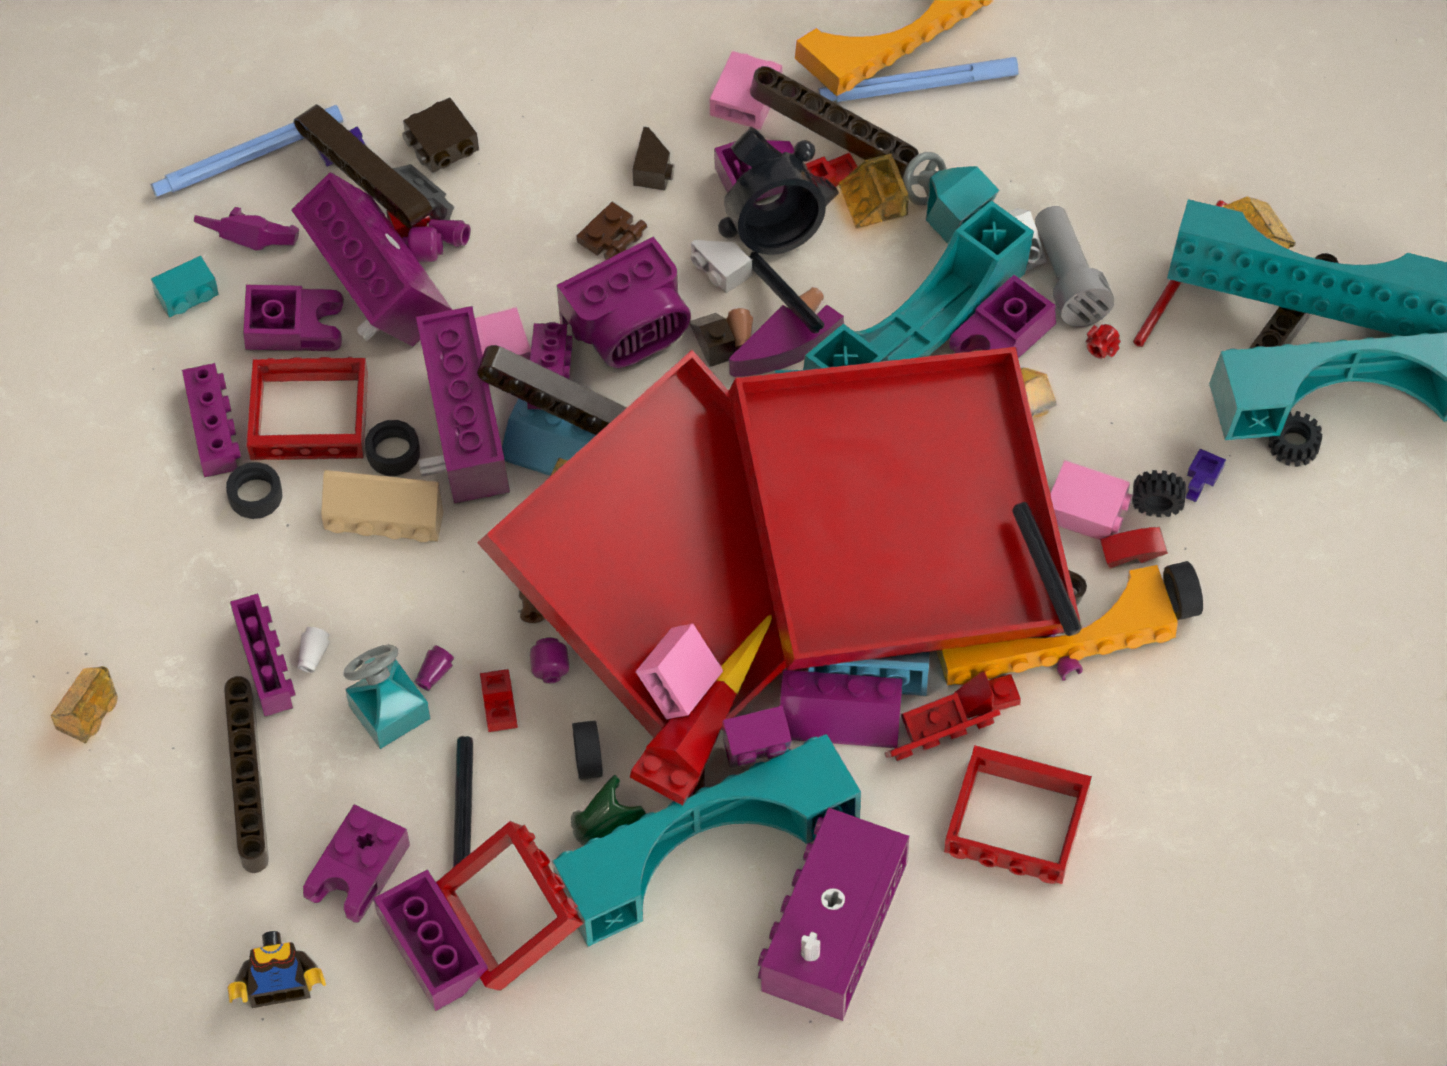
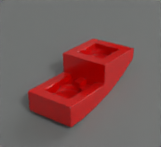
[806,152,861,187]
[1100,527,1168,569]
[480,669,518,732]

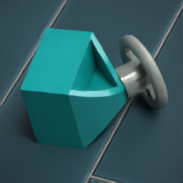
[903,152,1000,244]
[343,644,431,749]

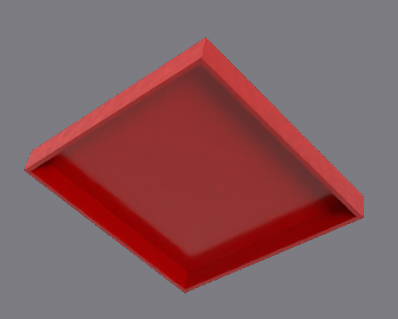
[728,347,1080,670]
[477,350,786,738]

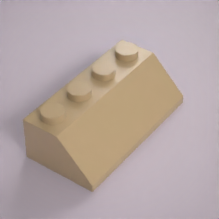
[321,470,444,542]

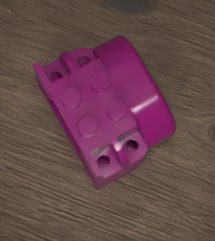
[556,236,691,368]

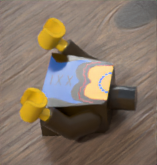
[227,931,326,1008]

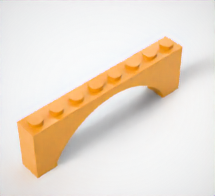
[795,0,993,96]
[936,565,1178,686]

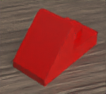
[955,671,1021,719]

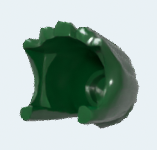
[571,775,647,846]

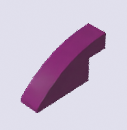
[729,304,844,377]

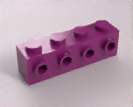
[527,322,573,410]
[182,363,241,478]
[230,593,296,717]

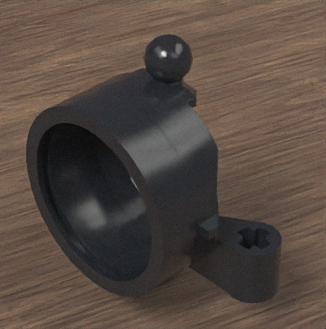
[718,127,839,255]

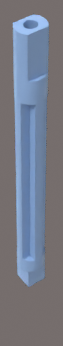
[818,57,1019,102]
[150,105,343,197]

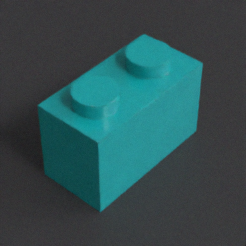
[151,255,219,318]

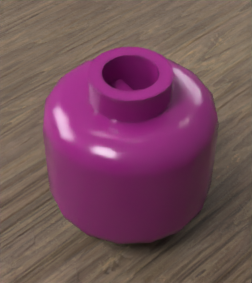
[403,226,443,262]
[529,637,570,684]

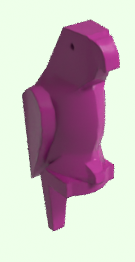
[194,207,299,251]

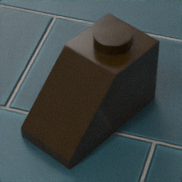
[632,127,675,190]
[690,313,736,367]

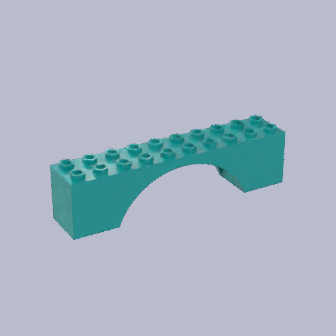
[1167,199,1447,336]
[803,200,1034,370]
[1209,332,1447,440]
[552,734,861,947]

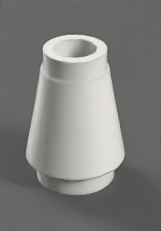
[297,627,330,673]

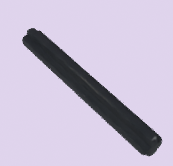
[748,252,824,333]
[1012,502,1082,636]
[453,736,473,867]

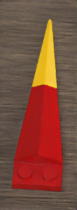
[629,615,772,806]

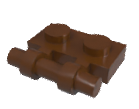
[576,201,648,260]

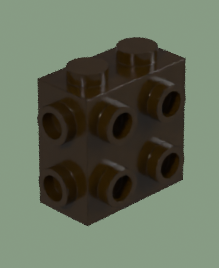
[402,97,479,173]

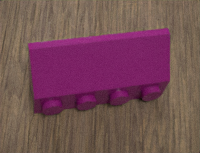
[780,670,903,748]
[373,869,488,1011]

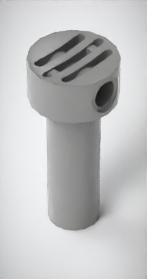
[1035,206,1114,327]

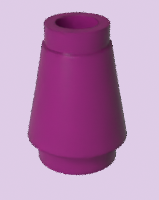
[428,220,471,247]
[414,645,454,691]

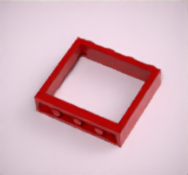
[247,356,368,460]
[944,745,1092,884]
[436,821,584,991]

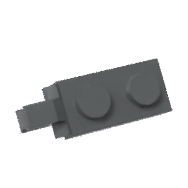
[393,164,455,220]

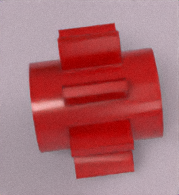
[1085,324,1121,359]

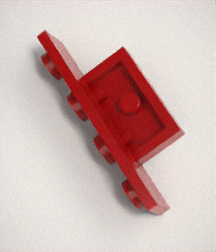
[884,693,1001,761]

